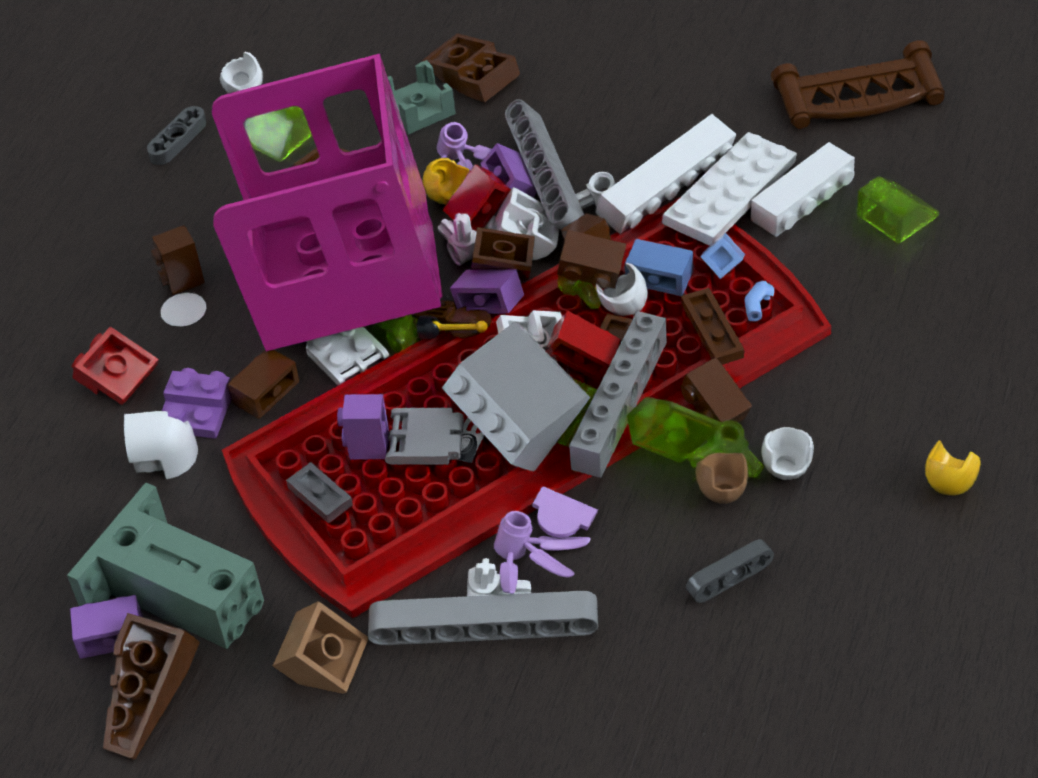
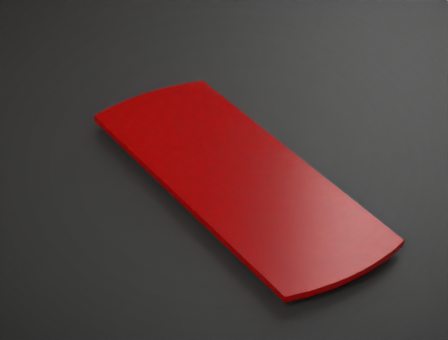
[222,197,831,618]

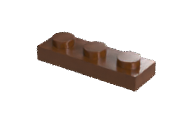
[681,288,744,365]

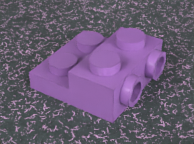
[162,368,231,439]

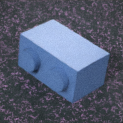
[625,239,693,296]

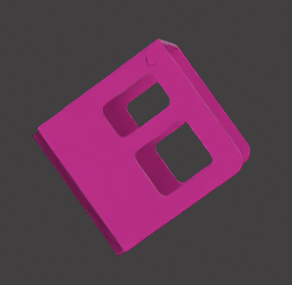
[212,54,443,351]

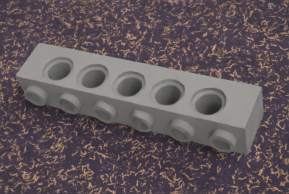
[569,311,667,478]

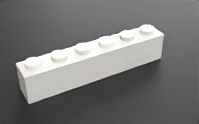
[595,114,736,234]

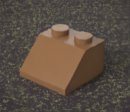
[273,601,368,694]

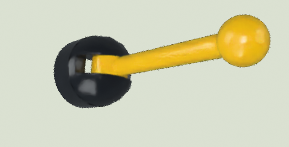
[417,315,488,339]

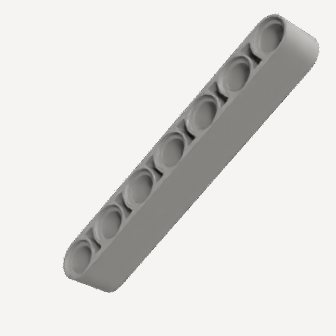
[505,99,584,230]
[368,591,598,645]

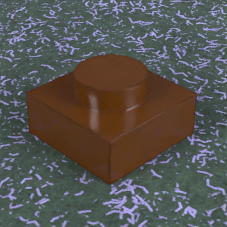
[600,314,633,348]

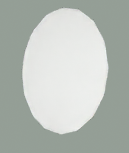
[161,293,206,327]

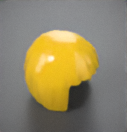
[422,158,469,205]
[925,440,981,496]

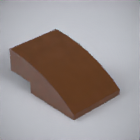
[422,33,520,103]

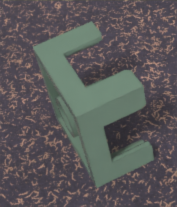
[388,60,456,134]

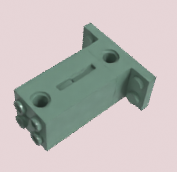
[67,483,264,649]

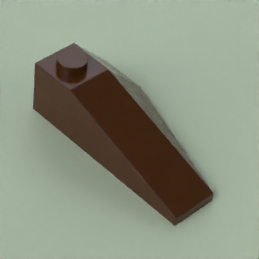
[103,613,200,760]

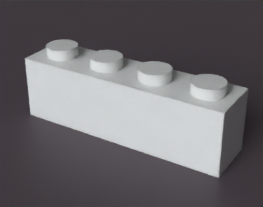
[751,142,855,237]

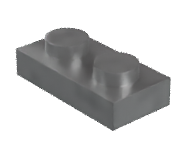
[286,462,353,523]

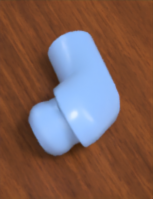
[744,281,775,321]

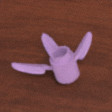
[426,122,492,196]
[494,511,591,594]

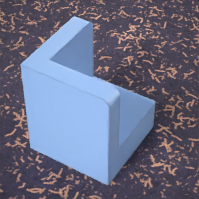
[701,232,745,279]

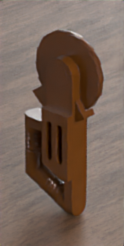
[397,300,492,338]

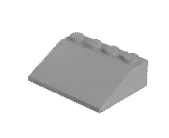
[442,322,591,471]

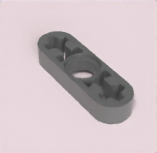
[147,106,207,165]
[686,539,774,603]

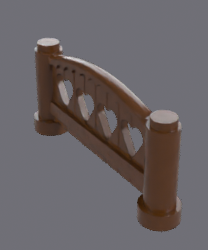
[771,40,945,129]

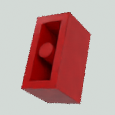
[443,164,511,232]
[546,311,621,382]

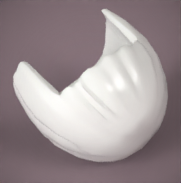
[220,52,263,94]
[596,263,647,316]
[761,427,814,480]

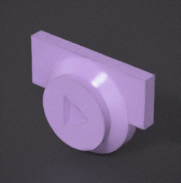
[532,486,598,538]

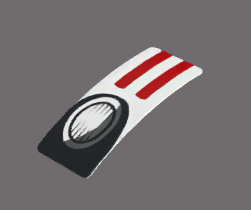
[458,417,484,463]

